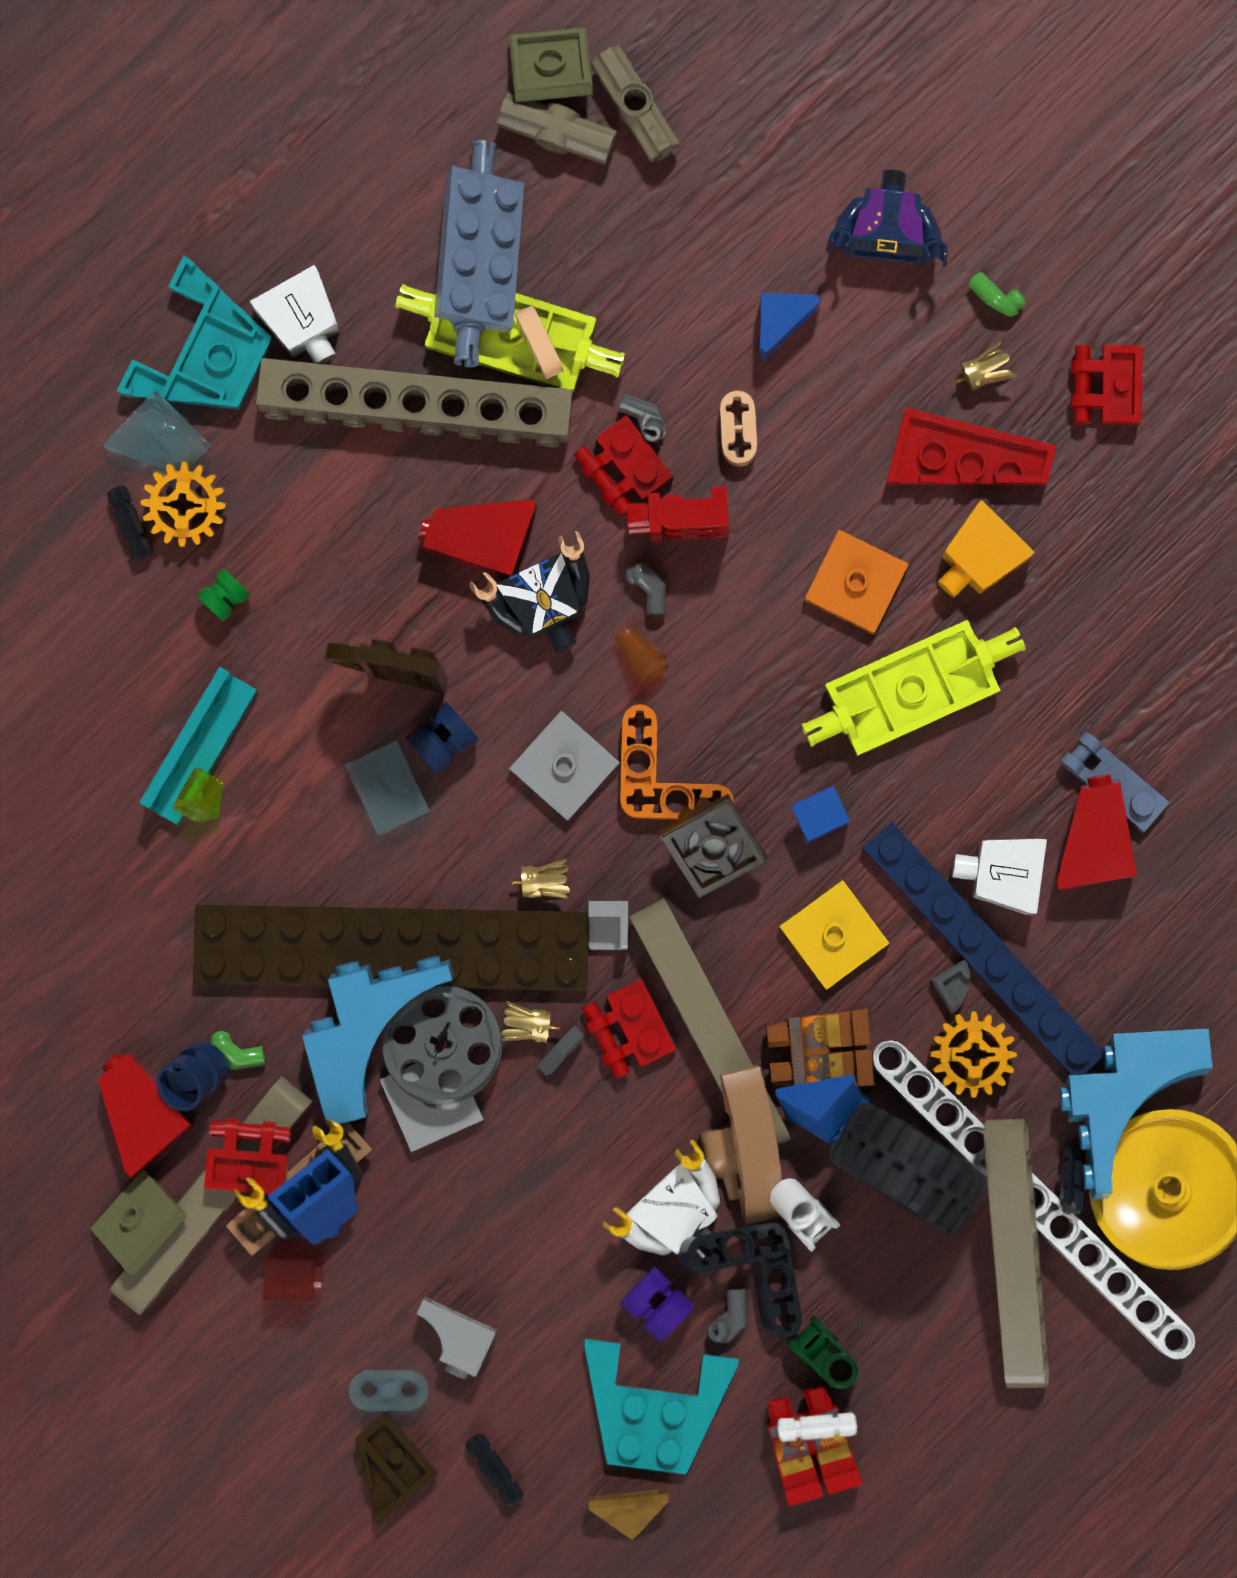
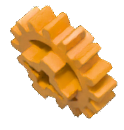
[141,461,227,547]
[930,1012,1017,1098]

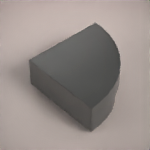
[930,960,970,1014]
[537,1025,584,1075]

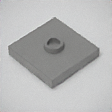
[509,711,620,821]
[380,1048,484,1152]

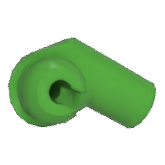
[969,272,1025,317]
[210,1031,266,1070]

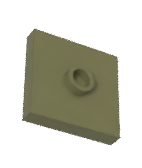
[509,27,593,102]
[90,1169,188,1276]

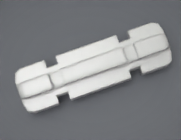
[777,1413,857,1442]

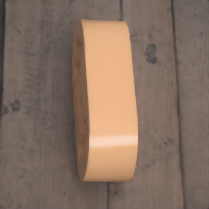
[514,305,564,380]
[720,391,757,467]

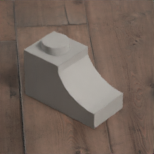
[417,1297,497,1379]

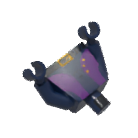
[826,169,948,267]

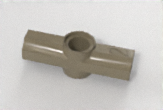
[591,45,680,163]
[497,93,617,165]

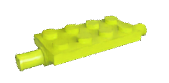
[395,284,626,393]
[801,620,1026,756]

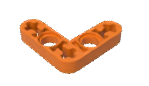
[620,704,734,820]

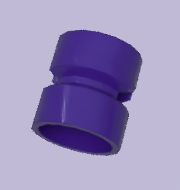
[619,1266,695,1343]

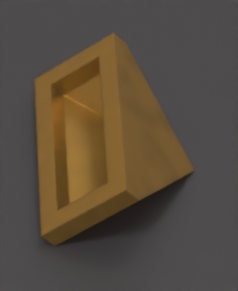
[588,1489,669,1540]

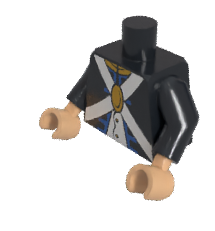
[469,531,590,653]

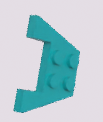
[117,256,273,410]
[584,1338,739,1474]

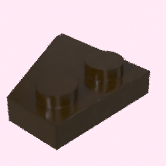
[355,1411,438,1524]

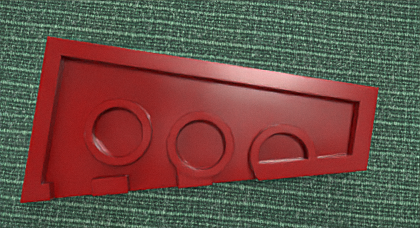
[885,407,1057,486]

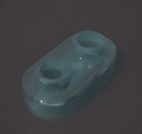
[349,1369,429,1411]

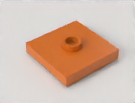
[804,530,909,635]

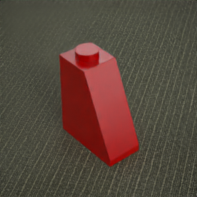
[418,499,537,579]
[1057,774,1137,890]
[98,1053,195,1178]

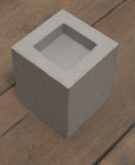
[588,901,628,950]

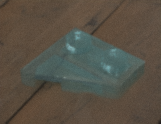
[103,391,212,471]

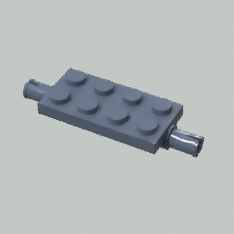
[434,140,524,367]

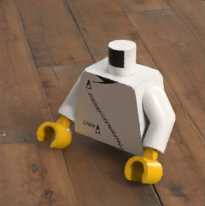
[603,1140,720,1257]

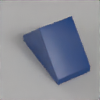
[759,293,822,361]
[776,1074,863,1142]

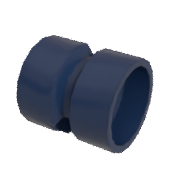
[405,702,479,776]
[156,1041,229,1111]

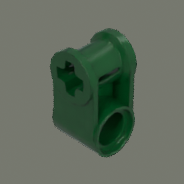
[786,1314,859,1389]

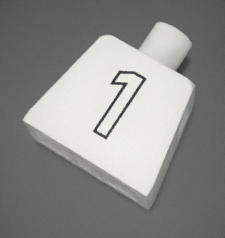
[250,265,339,364]
[952,839,1047,916]

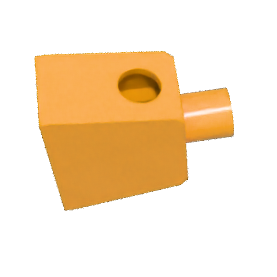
[938,500,1035,598]

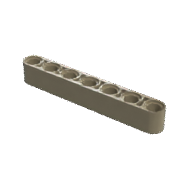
[629,898,791,1146]
[109,1076,313,1316]
[984,1119,1049,1389]

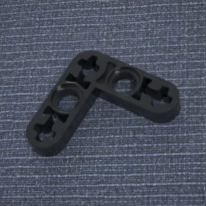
[679,1223,802,1338]

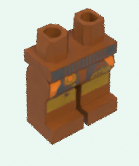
[765,1009,874,1086]

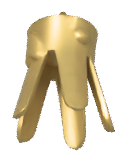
[955,340,1017,392]
[511,859,570,900]
[501,1001,561,1043]

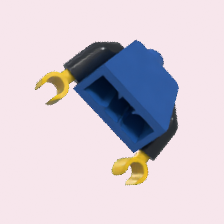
[235,1118,362,1245]

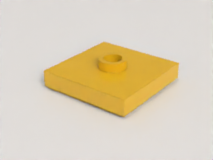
[779,880,890,990]

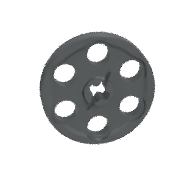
[382,986,502,1105]

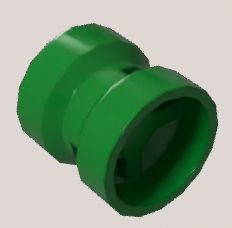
[196,568,251,623]

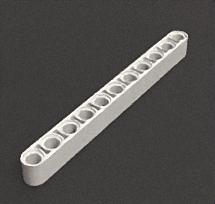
[871,1041,1195,1359]

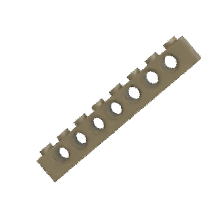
[256,358,573,447]

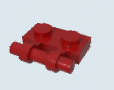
[1070,344,1143,425]
[574,415,673,516]
[582,979,676,1079]
[204,1118,291,1194]

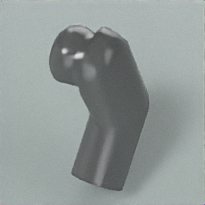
[618,393,666,443]
[625,562,666,616]
[707,1289,747,1344]

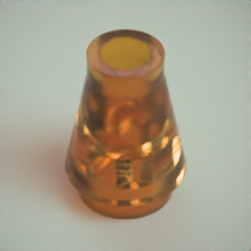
[615,625,669,685]

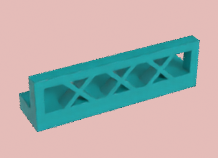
[139,667,258,826]

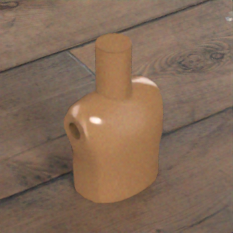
[698,1125,741,1201]

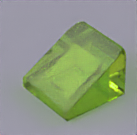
[173,768,223,822]

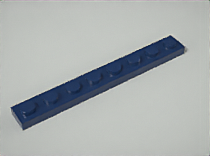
[862,821,1104,1076]

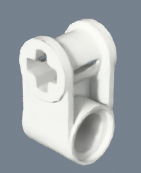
[770,1178,840,1252]

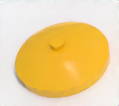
[1090,1109,1237,1270]

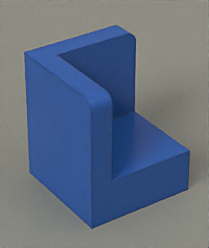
[792,786,850,844]

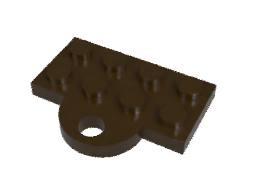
[324,639,448,694]

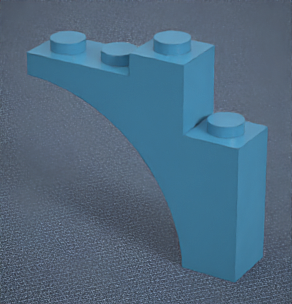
[302,956,454,1127]
[1059,1029,1213,1200]

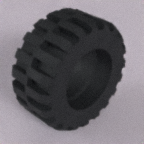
[830,1102,988,1236]

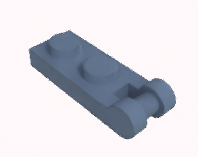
[1060,732,1170,833]

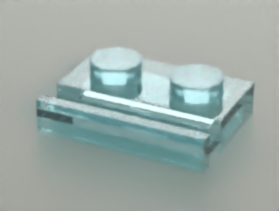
[345,741,431,837]

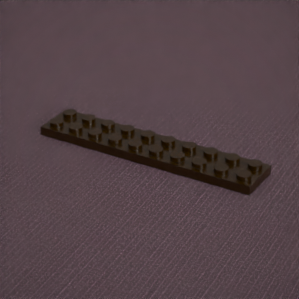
[193,905,589,991]

